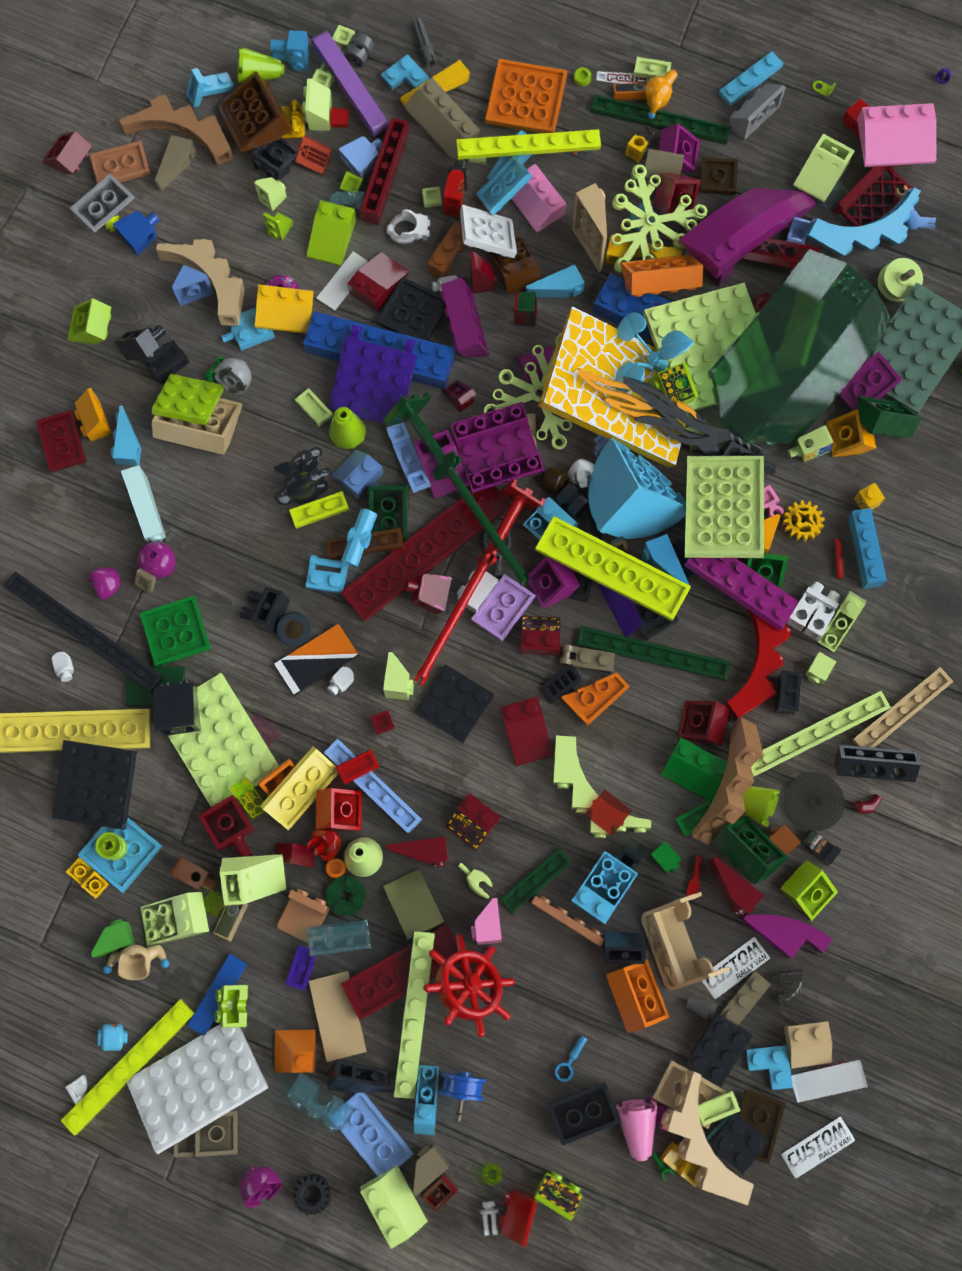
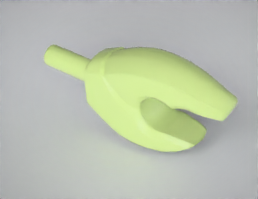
[458,863,492,899]

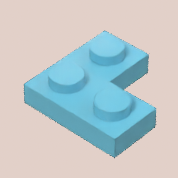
[381,54,430,90]
[745,1045,793,1090]

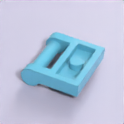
[306,555,349,594]

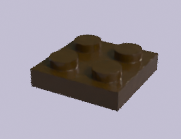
[700,157,738,195]

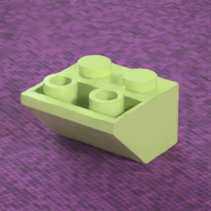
[302,79,332,131]

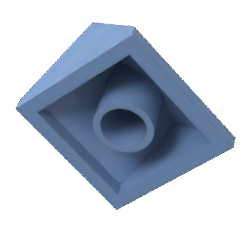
[172,265,214,306]

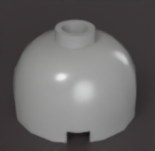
[214,358,252,395]

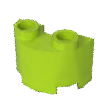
[215,985,248,1028]

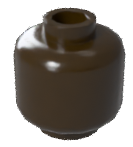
[540,467,569,494]

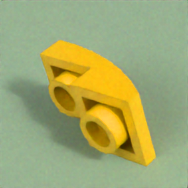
[66,857,110,899]

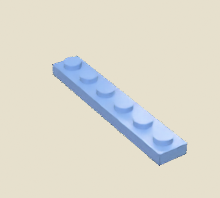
[324,739,422,834]

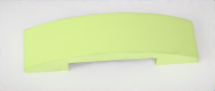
[312,25,355,88]

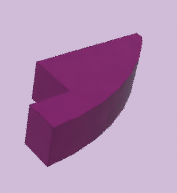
[741,914,833,959]

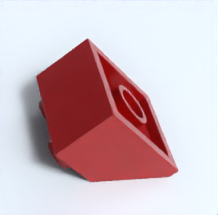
[316,788,362,831]

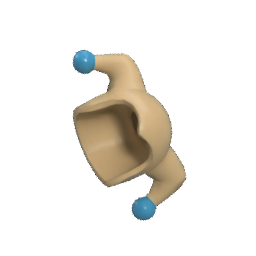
[103,945,169,980]

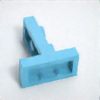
[186,68,235,108]

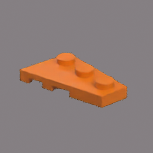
[561,673,630,726]

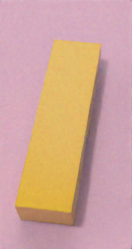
[400,60,470,106]

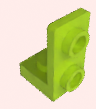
[262,212,294,240]

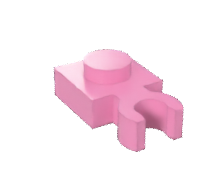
[764,485,784,518]

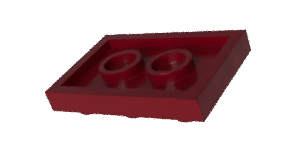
[36,410,87,473]

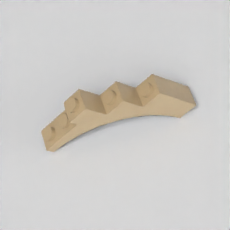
[156,239,245,326]
[661,1070,754,1205]

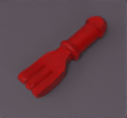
[834,538,844,579]
[686,855,703,899]

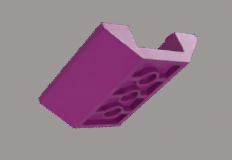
[451,402,545,493]

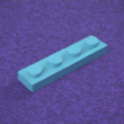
[718,52,783,106]

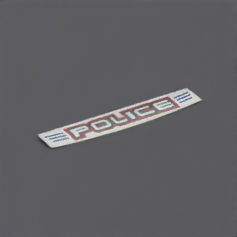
[597,71,650,83]

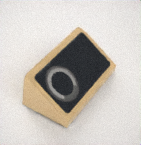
[213,904,248,941]

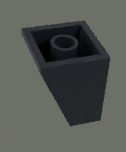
[154,680,201,737]

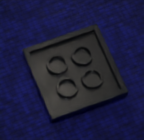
[377,277,447,341]
[414,664,494,744]

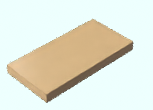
[309,971,367,1062]

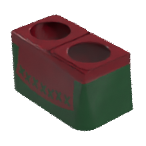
[514,292,537,326]

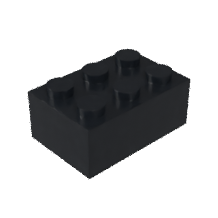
[546,1081,620,1146]

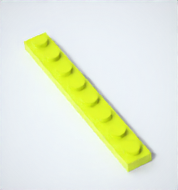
[456,130,601,160]
[61,999,194,1136]

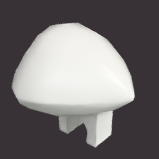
[567,459,595,488]

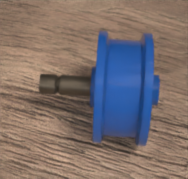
[439,1071,487,1121]

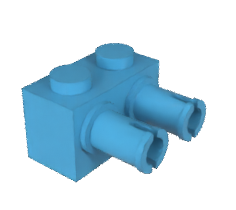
[270,30,311,71]

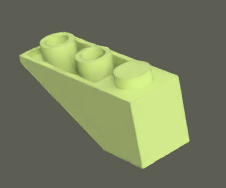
[818,591,866,652]

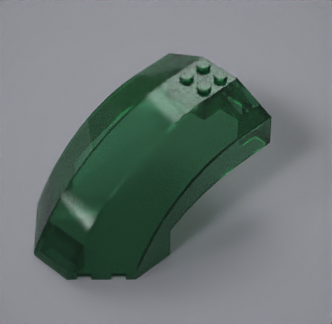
[708,249,892,445]

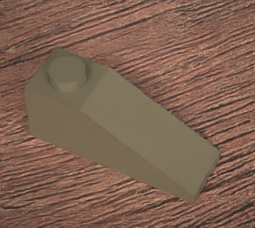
[155,135,196,191]

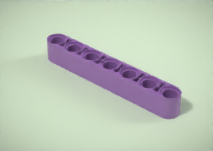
[311,31,389,137]

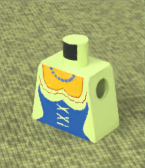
[788,425,833,462]

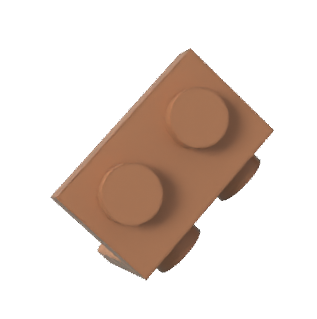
[277,888,330,944]

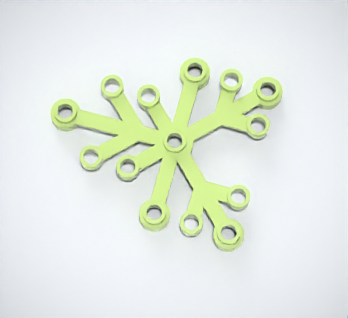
[611,165,707,274]
[483,333,572,450]

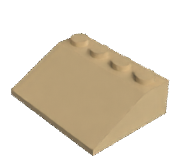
[572,183,607,272]
[152,398,242,455]

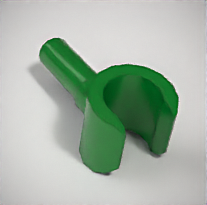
[652,1152,674,1181]

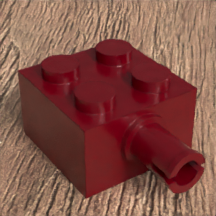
[198,795,256,857]

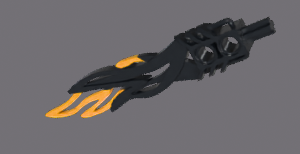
[577,368,777,476]

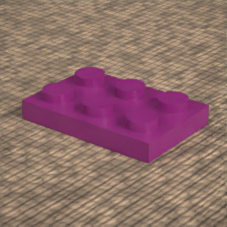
[834,351,902,411]

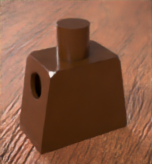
[170,856,217,892]

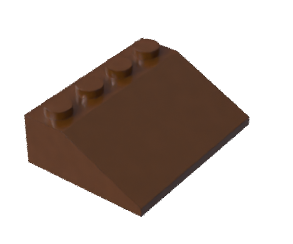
[217,71,292,153]

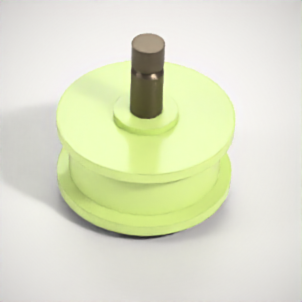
[878,258,923,302]

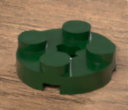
[326,876,366,916]

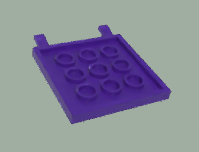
[328,325,418,426]

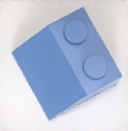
[331,450,384,500]

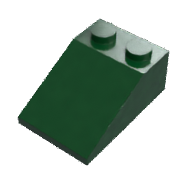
[369,483,409,543]

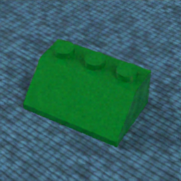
[661,738,727,803]

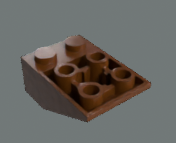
[489,237,541,295]

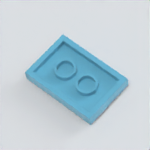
[476,155,533,215]

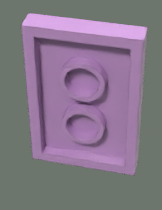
[471,574,536,642]

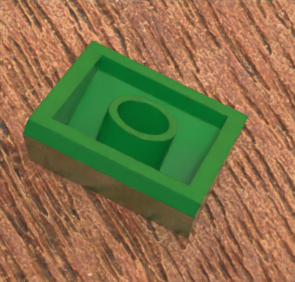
[745,553,788,589]

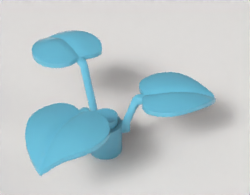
[616,312,694,393]

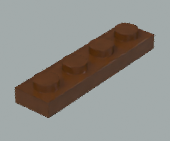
[327,528,404,560]

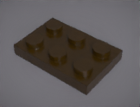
[738,1089,786,1164]

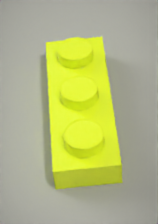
[289,491,349,529]

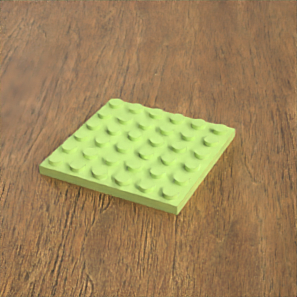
[643,283,781,413]

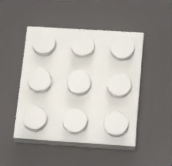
[460,205,517,258]

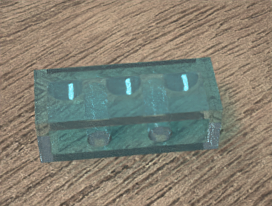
[307,920,371,956]

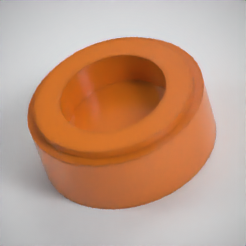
[326,858,346,879]

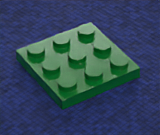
[140,595,212,667]

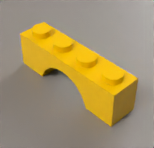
[605,235,682,265]

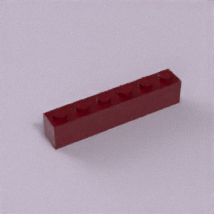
[360,117,410,225]

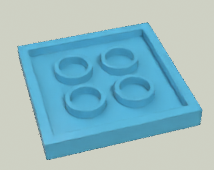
[78,818,163,893]

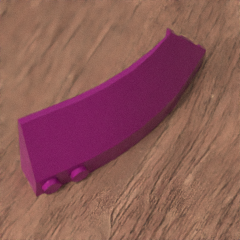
[678,188,817,279]

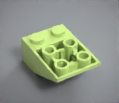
[793,134,855,202]
[220,855,286,905]
[140,892,209,946]

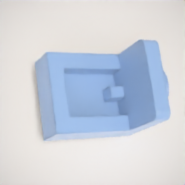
[786,217,811,244]

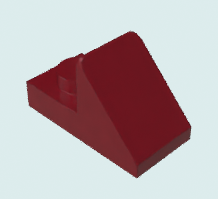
[443,380,476,412]

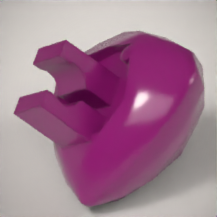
[86,567,121,600]

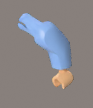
[896,185,936,230]

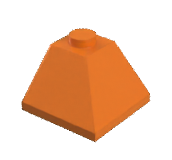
[274,1030,316,1073]

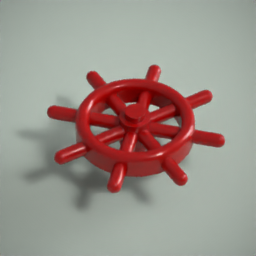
[423,934,515,1038]

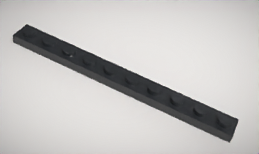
[3,571,164,693]

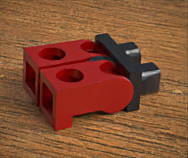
[443,159,467,218]

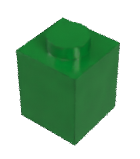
[649,841,681,874]

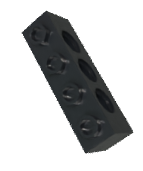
[835,745,921,782]

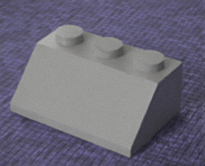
[729,84,786,141]
[70,174,135,233]

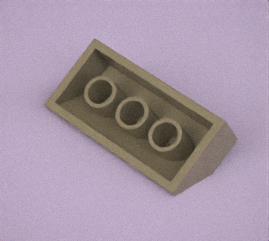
[404,78,480,160]

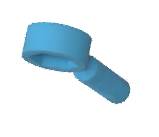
[555,1035,588,1082]

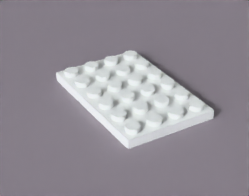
[126,1024,268,1154]

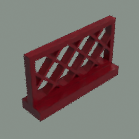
[832,166,912,227]

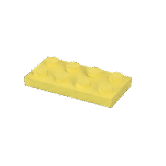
[260,747,338,830]

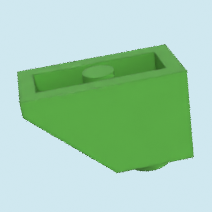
[91,919,135,958]

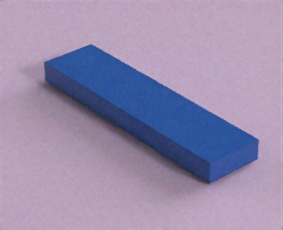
[187,954,248,1035]

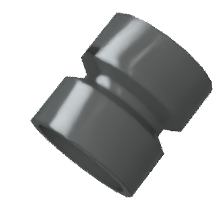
[343,32,374,68]

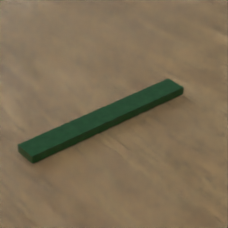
[590,94,731,145]
[576,626,730,682]

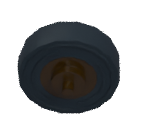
[276,612,311,646]

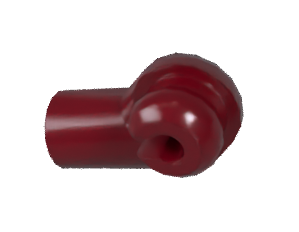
[853,794,882,814]

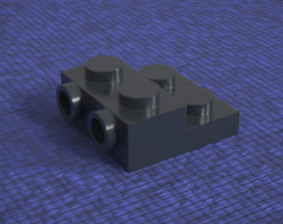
[251,138,302,181]

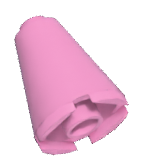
[616,1099,657,1161]

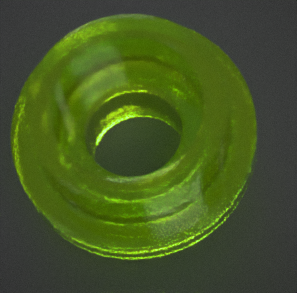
[482,1163,503,1185]

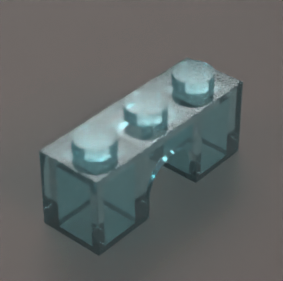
[287,1073,355,1131]

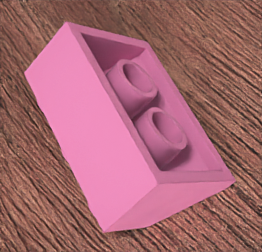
[511,164,566,233]
[471,898,502,945]

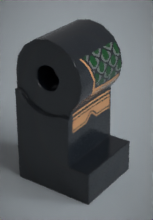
[800,829,842,866]

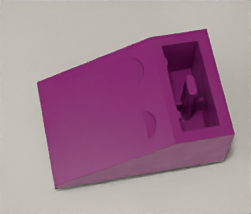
[413,429,469,499]

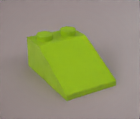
[307,200,357,266]

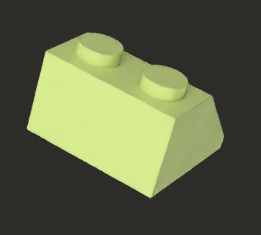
[383,652,414,701]

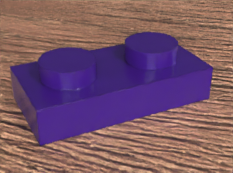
[286,945,318,991]

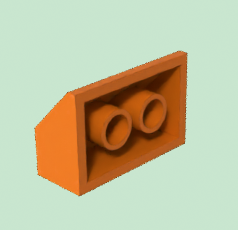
[606,959,669,1033]

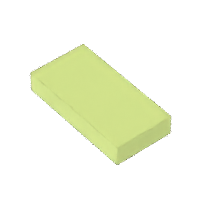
[295,388,333,427]
[698,1091,740,1126]

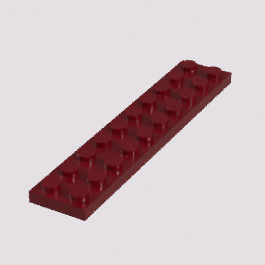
[341,486,511,622]

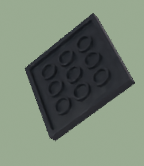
[52,740,137,830]

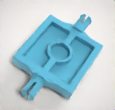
[221,307,275,351]

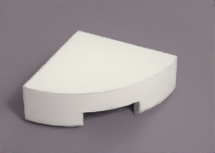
[65,1075,87,1105]

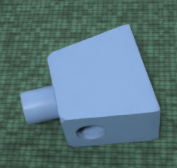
[339,137,382,180]

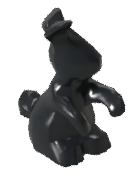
[274,447,332,505]

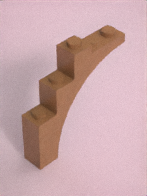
[119,94,234,166]
[692,717,763,845]

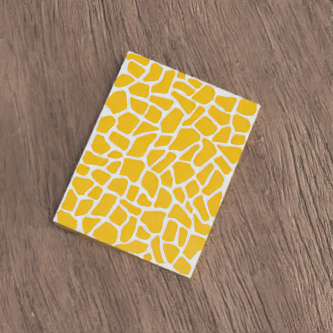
[539,307,689,468]

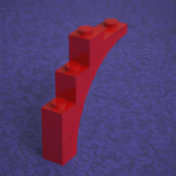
[725,608,791,721]

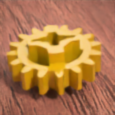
[782,500,825,542]

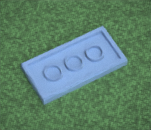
[330,1093,414,1176]

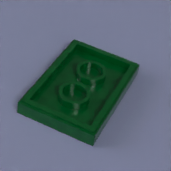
[125,667,185,707]

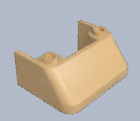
[641,892,730,990]

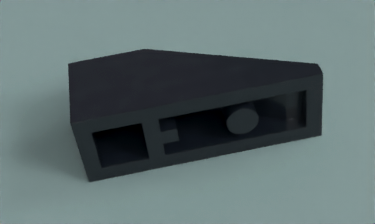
[327,1059,394,1093]

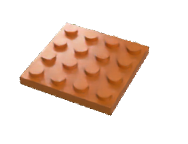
[485,59,567,133]

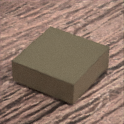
[134,568,156,594]

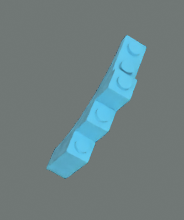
[803,187,921,257]

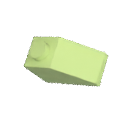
[254,177,287,211]

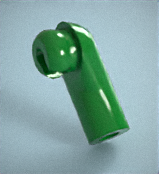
[205,357,225,382]

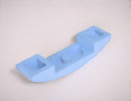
[386,423,431,493]

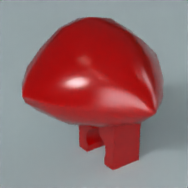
[306,829,342,861]

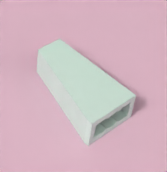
[121,465,166,543]

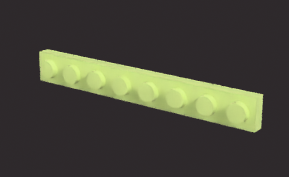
[751,691,891,777]
[394,931,435,1099]

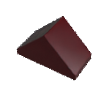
[275,843,315,868]
[422,1172,459,1212]

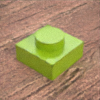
[340,171,363,196]

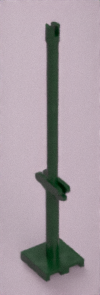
[383,392,530,586]

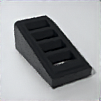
[540,664,583,704]

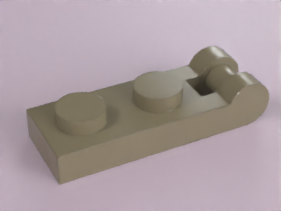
[559,644,615,673]

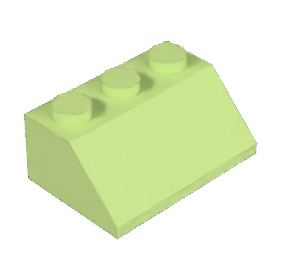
[360,1165,428,1249]

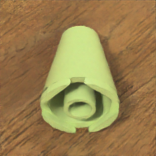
[343,837,383,877]

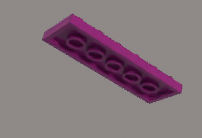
[684,558,799,631]

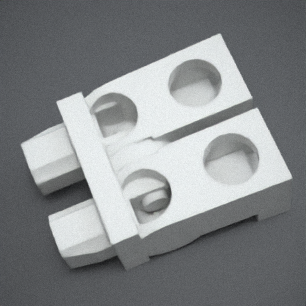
[786,581,840,641]

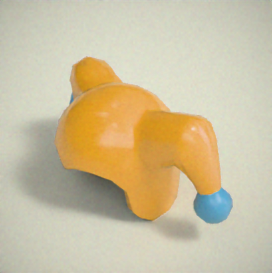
[645,70,678,119]

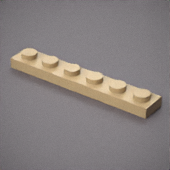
[852,667,953,748]

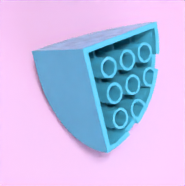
[588,438,686,539]

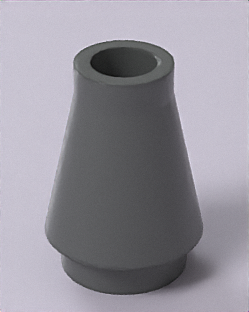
[686,997,717,1020]

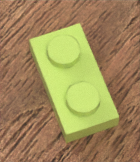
[634,57,672,79]

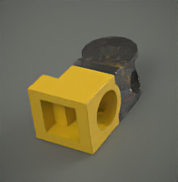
[625,125,657,162]

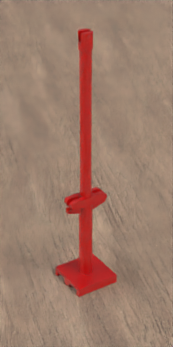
[413,479,546,686]

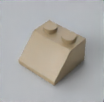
[783,1021,832,1068]

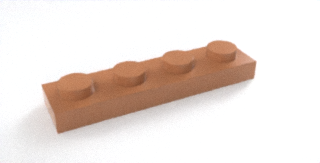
[531,896,605,947]

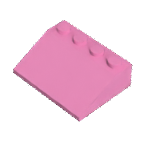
[857,103,936,167]

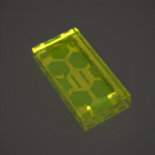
[230,776,265,820]

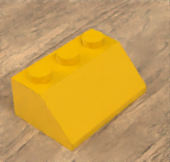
[255,284,313,334]

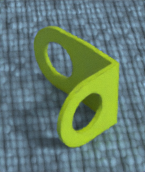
[813,81,836,98]

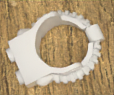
[386,209,430,244]

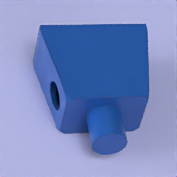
[113,211,160,256]

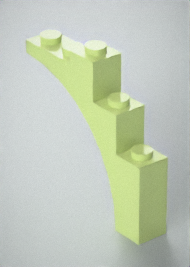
[553,736,651,839]

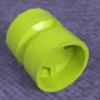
[95,832,128,861]

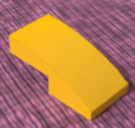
[660,1142,701,1187]

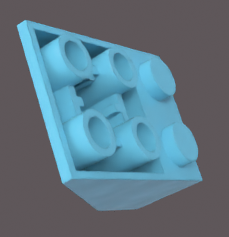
[570,851,638,925]

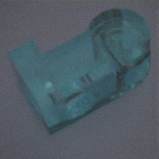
[330,191,364,210]

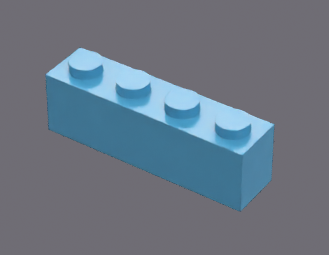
[848,508,887,589]

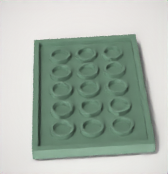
[860,282,962,414]

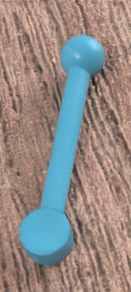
[706,1114,733,1144]

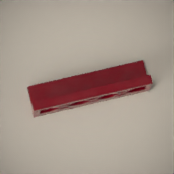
[743,238,820,272]

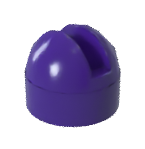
[936,68,951,84]

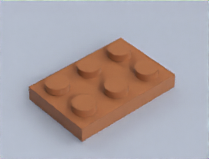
[90,141,151,184]

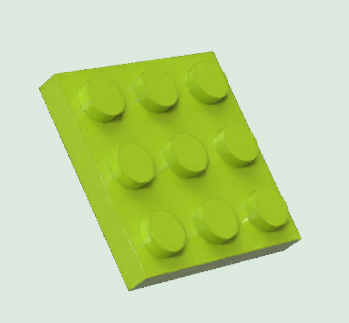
[152,374,224,426]

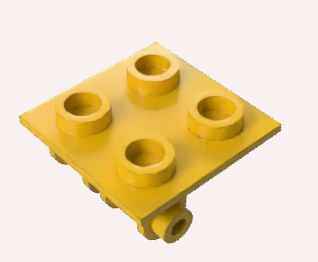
[281,100,305,139]

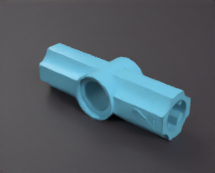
[341,508,377,567]

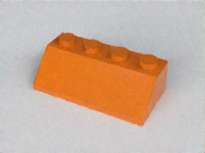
[621,254,703,297]

